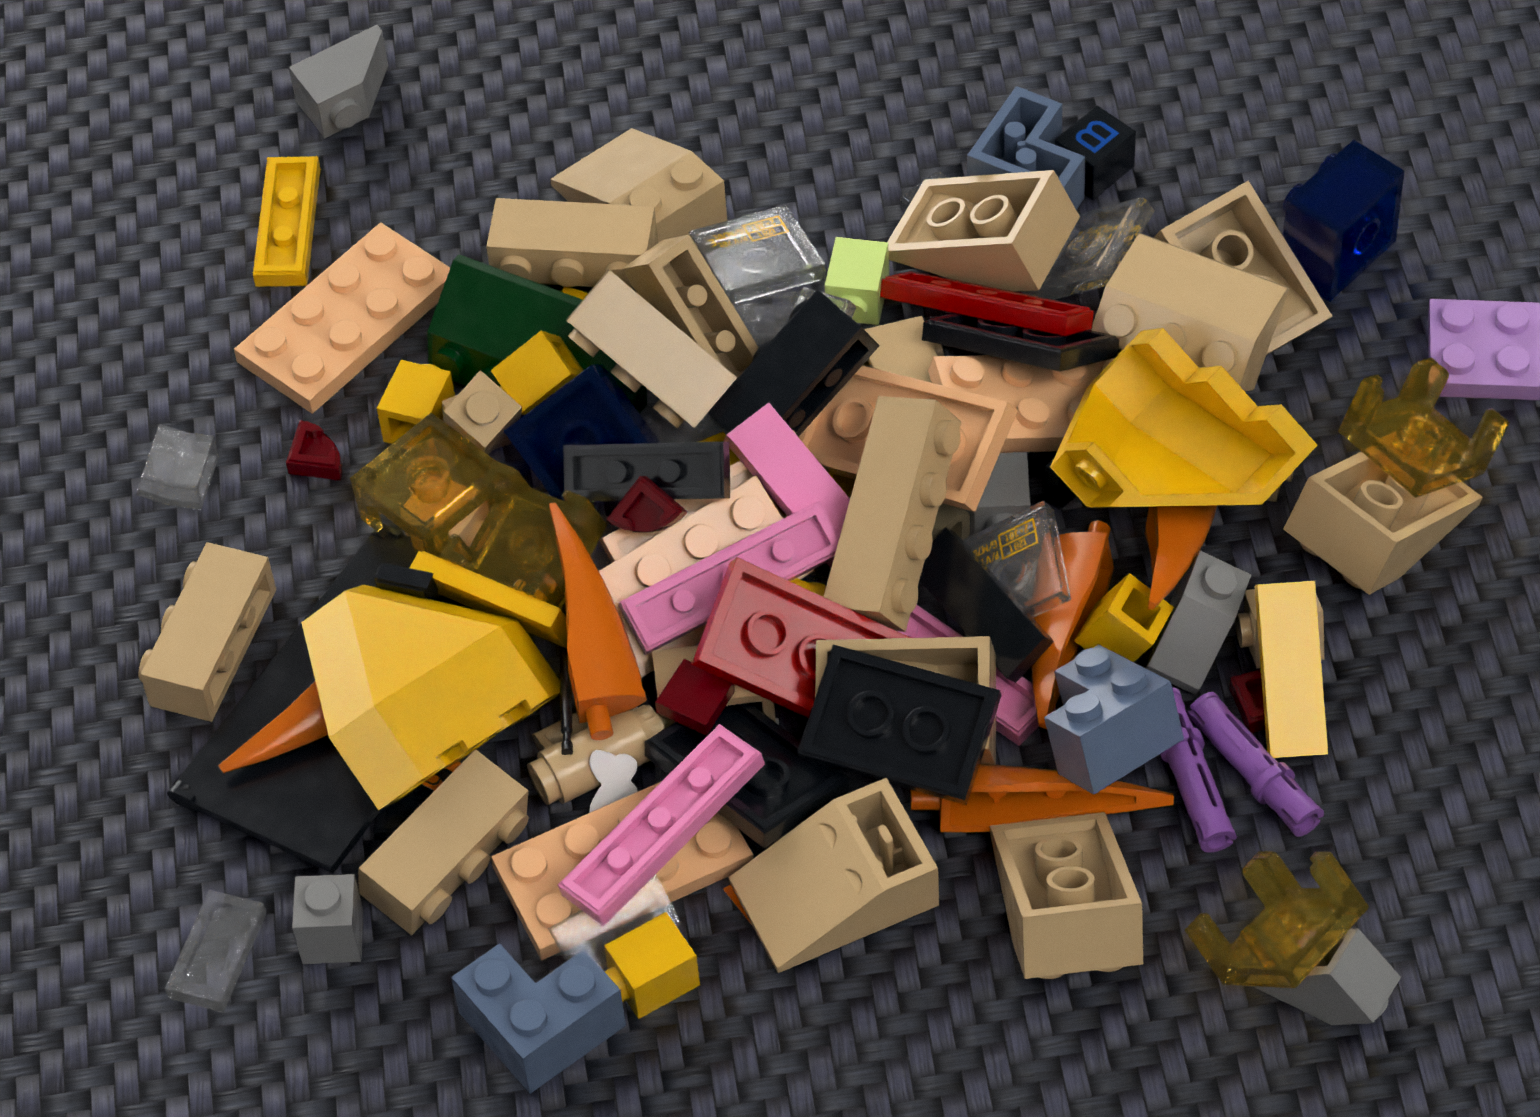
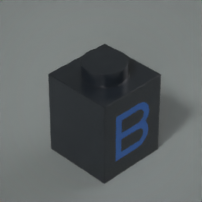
[1055,105,1136,200]

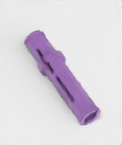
[1160,687,1237,852]
[1187,692,1324,837]

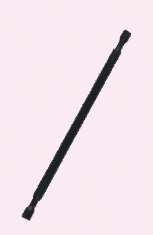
[558,563,573,755]

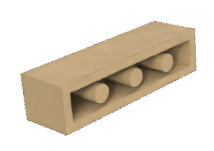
[823,396,961,632]

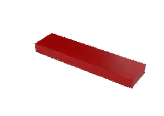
[880,271,1094,336]

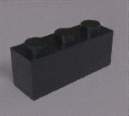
[708,289,880,437]

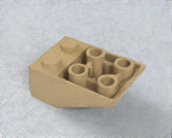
[729,777,939,973]

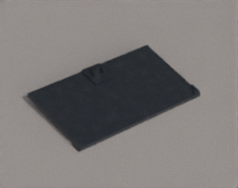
[167,523,541,874]

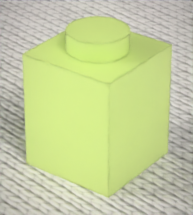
[825,237,889,325]

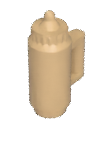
[527,705,676,805]

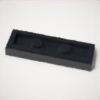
[563,441,730,502]
[919,527,1054,683]

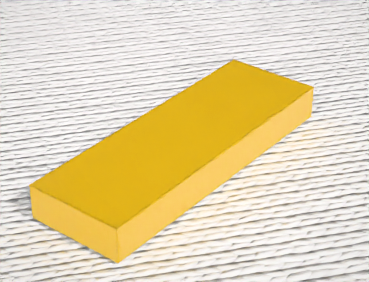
[253,156,321,287]
[409,551,567,648]
[1254,581,1328,758]

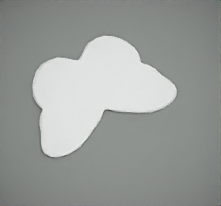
[589,750,637,813]

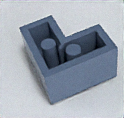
[967,86,1085,210]
[1044,645,1184,795]
[451,943,626,1094]

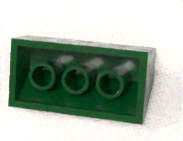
[427,254,647,443]

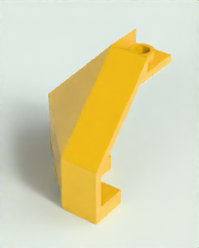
[1050,328,1318,508]
[301,585,560,811]

